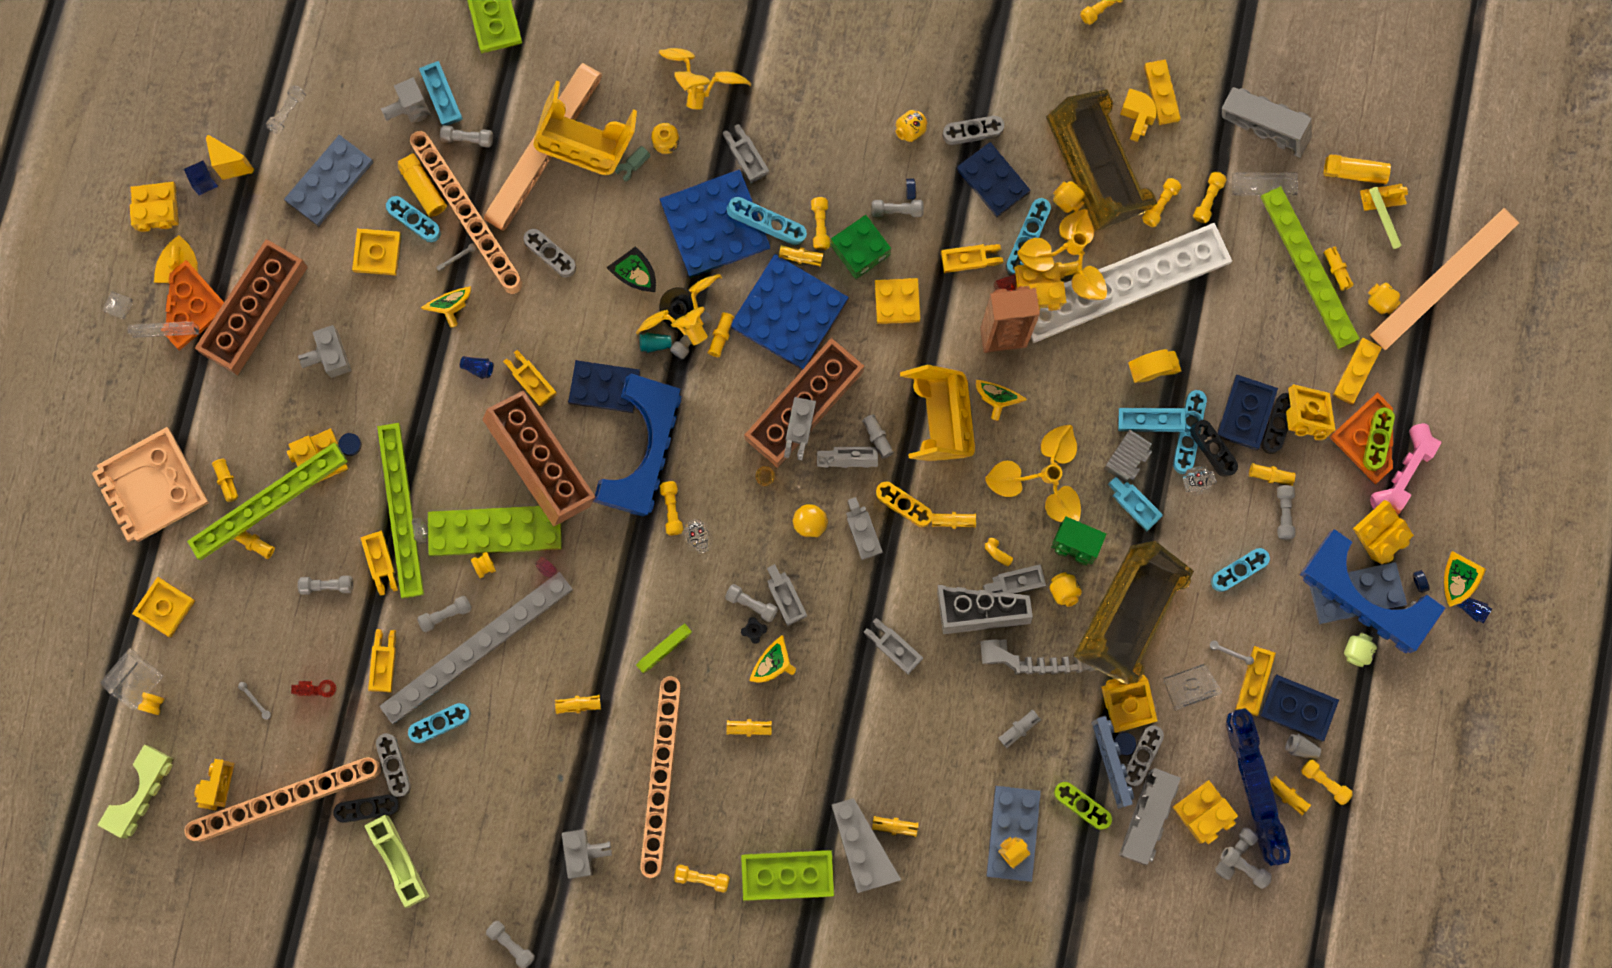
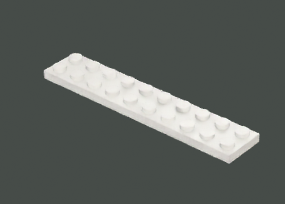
[1031,223,1232,343]

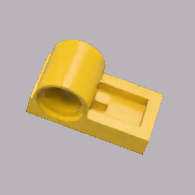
[998,837,1030,869]

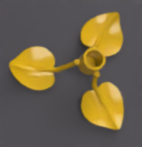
[659,48,751,110]
[1017,209,1107,300]
[636,274,722,345]
[985,425,1081,522]

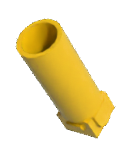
[398,153,447,217]
[1323,154,1391,184]

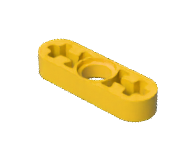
[876,482,932,527]

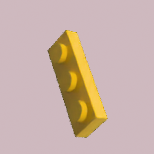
[1144,59,1181,125]
[1333,337,1382,405]

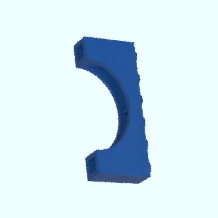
[593,374,682,517]
[1299,529,1445,653]

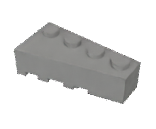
[1221,87,1312,158]
[937,585,1033,634]
[1119,768,1181,865]
[832,798,901,893]

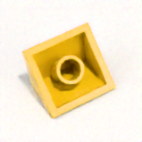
[206,135,255,180]

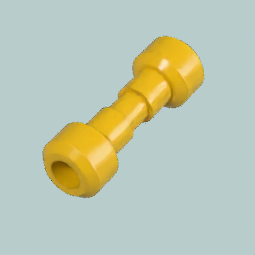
[1080,0,1124,25]
[1193,172,1227,223]
[1142,178,1182,227]
[811,197,830,250]
[660,481,684,536]
[1301,759,1353,805]
[674,864,730,893]

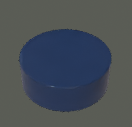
[906,178,916,200]
[338,433,362,456]
[1413,570,1430,593]
[1113,733,1136,756]

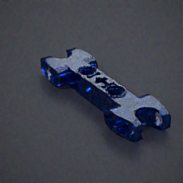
[1226,708,1291,866]

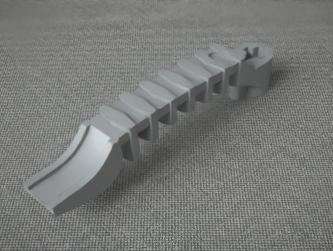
[980,639,1137,675]

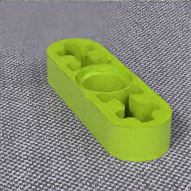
[1363,408,1395,471]
[636,624,692,674]
[1054,782,1112,830]

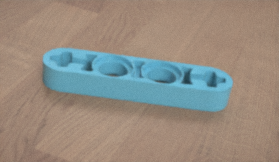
[726,197,807,245]
[1006,198,1051,277]
[1173,390,1207,474]

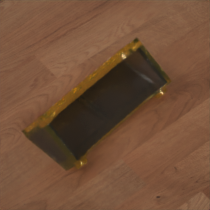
[1046,89,1158,231]
[1073,541,1194,684]

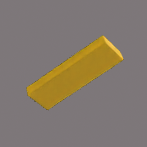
[1235,646,1276,717]

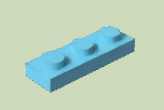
[419,61,463,126]
[1119,408,1185,432]

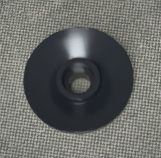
[659,287,699,330]

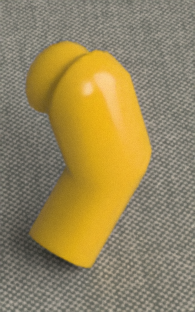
[985,537,1013,567]

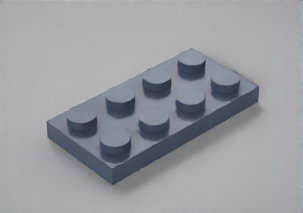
[284,135,373,227]
[1309,562,1407,625]
[1092,716,1134,809]
[986,786,1041,882]

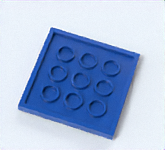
[660,169,770,278]
[731,254,849,370]

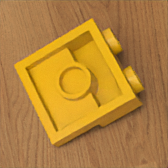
[130,182,179,232]
[1014,262,1067,311]
[1286,384,1336,440]
[287,428,349,483]
[1353,500,1414,565]
[1101,673,1158,733]
[194,759,235,811]
[1172,780,1238,844]

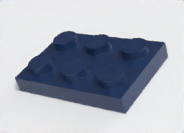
[957,142,1031,218]
[568,360,640,413]
[1217,374,1278,451]
[1259,674,1339,742]

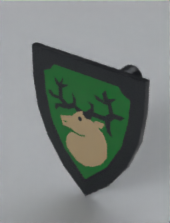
[606,246,656,292]

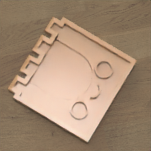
[92,427,209,542]

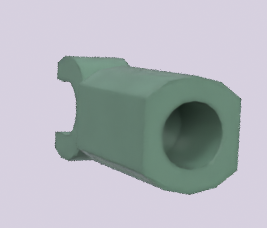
[615,146,651,182]

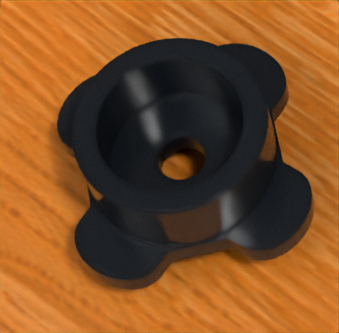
[741,617,767,644]

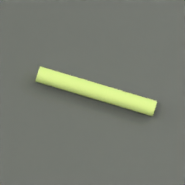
[1369,187,1402,249]

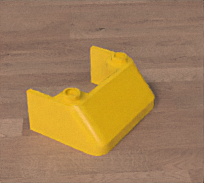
[533,80,637,175]
[900,365,975,461]

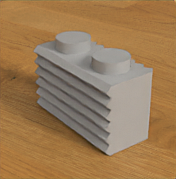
[1104,430,1152,483]

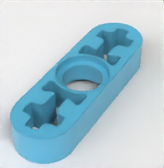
[386,196,441,242]
[1211,548,1270,592]
[408,703,471,744]

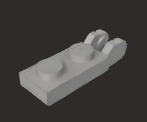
[723,124,769,184]
[784,397,816,461]
[864,618,923,675]

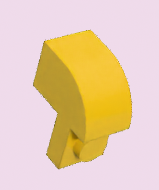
[1120,88,1156,142]
[1128,349,1181,383]

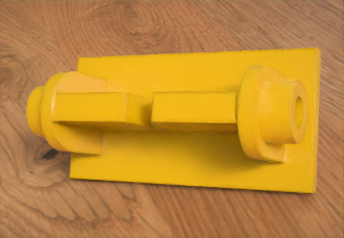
[1360,184,1408,211]

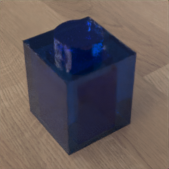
[184,160,218,195]

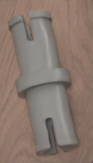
[862,414,894,459]
[998,709,1041,749]

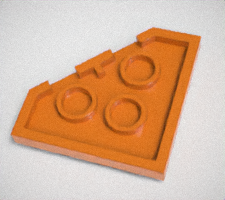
[163,260,224,351]
[1329,392,1393,484]

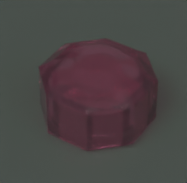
[535,557,557,578]

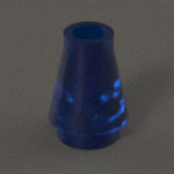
[460,356,494,379]
[1457,597,1492,624]

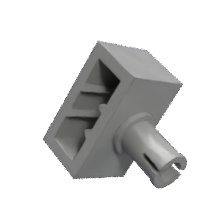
[381,77,430,123]
[298,325,352,378]
[562,829,612,879]

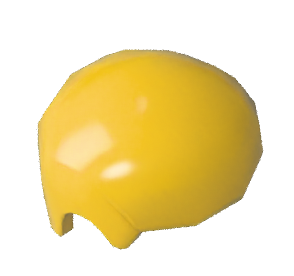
[792,504,828,537]

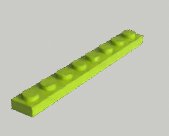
[1260,186,1360,350]
[377,423,424,599]
[187,442,348,561]

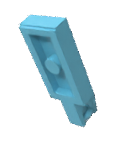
[1108,477,1163,532]

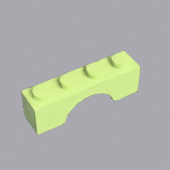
[98,745,173,839]
[365,815,429,908]

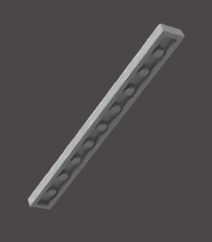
[379,572,573,725]

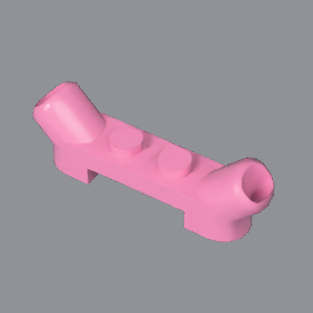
[1370,423,1441,515]

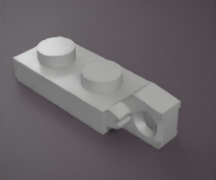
[817,447,878,468]
[846,497,883,560]
[767,564,807,626]
[982,564,1046,594]

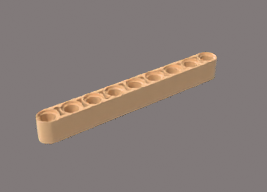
[484,63,602,231]
[410,131,522,294]
[1370,208,1520,350]
[640,676,681,878]
[184,757,382,842]

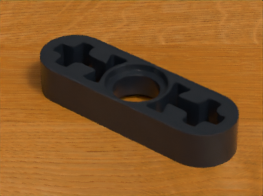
[1261,393,1291,454]
[1190,420,1238,477]
[333,795,400,823]

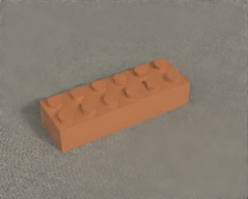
[195,239,308,376]
[980,286,1040,353]
[744,338,864,468]
[482,390,595,526]

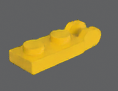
[941,244,1004,273]
[503,350,557,408]
[360,531,398,596]
[368,629,396,693]

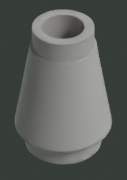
[1286,734,1321,760]

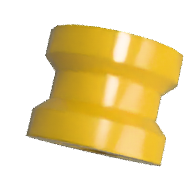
[471,552,496,579]
[137,692,165,716]

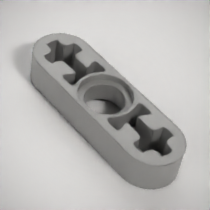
[943,116,1004,145]
[524,229,576,278]
[1125,726,1164,787]
[376,733,411,797]

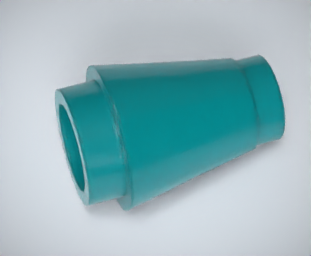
[639,332,672,354]

